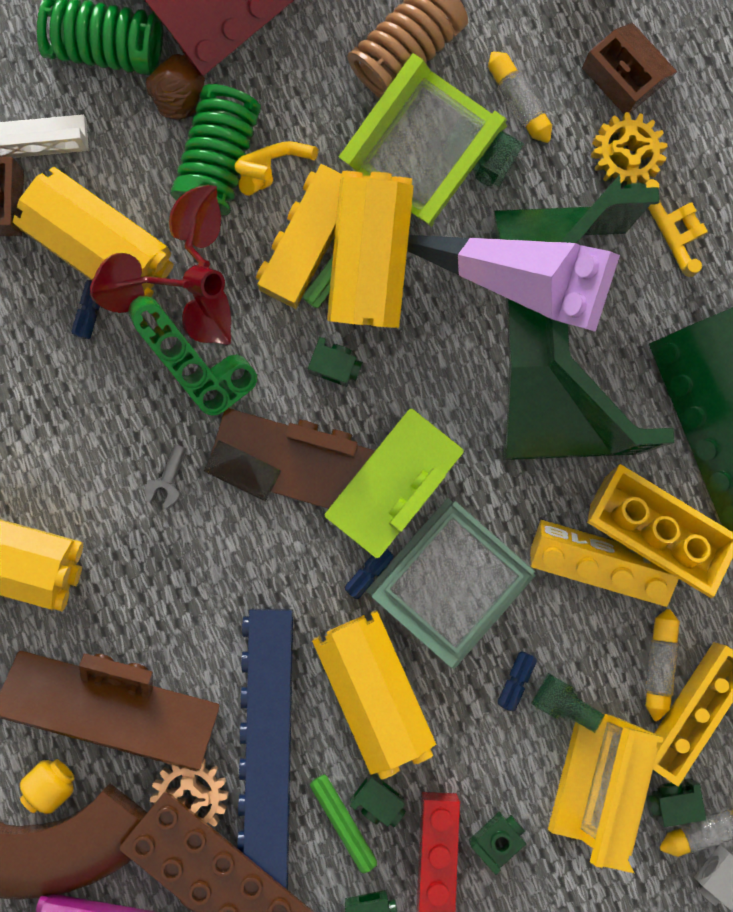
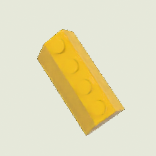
[587,464,733,598]

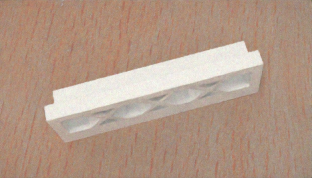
[0,114,89,158]

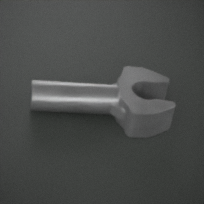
[145,444,187,509]

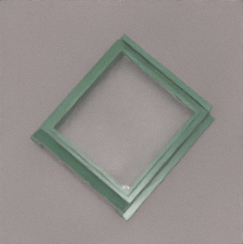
[366,498,536,669]

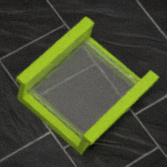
[339,53,507,227]

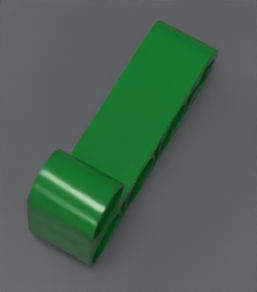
[128,296,257,416]

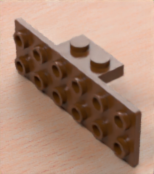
[206,408,406,530]
[0,651,220,771]
[120,791,314,912]

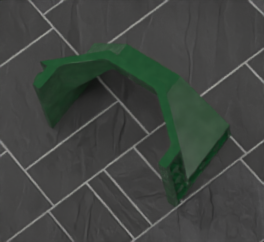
[491,174,674,460]

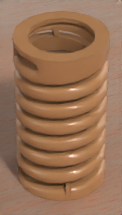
[347,0,468,98]

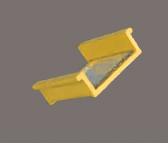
[548,707,663,874]

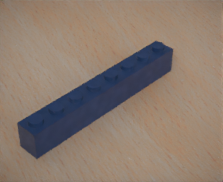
[237,608,293,890]

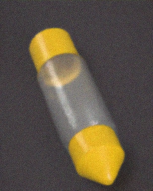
[488,51,552,143]
[645,609,680,721]
[660,810,733,857]

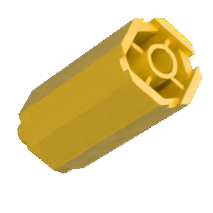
[13,167,174,297]
[327,171,414,328]
[0,519,83,611]
[312,610,437,779]

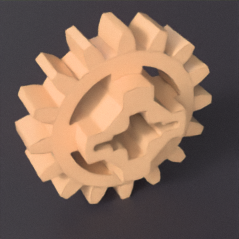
[150,759,229,826]

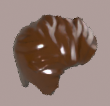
[146,54,205,120]

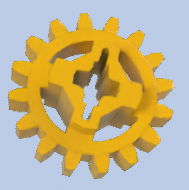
[591,112,668,185]

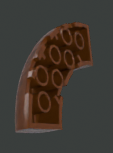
[0,783,147,900]

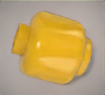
[20,759,75,814]

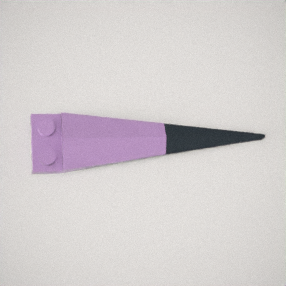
[407,235,620,332]

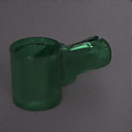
[531,673,605,733]

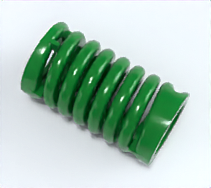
[37,0,163,76]
[170,84,261,215]

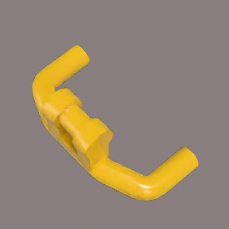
[235,141,318,196]
[646,179,708,277]

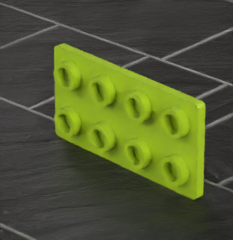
[325,409,464,558]

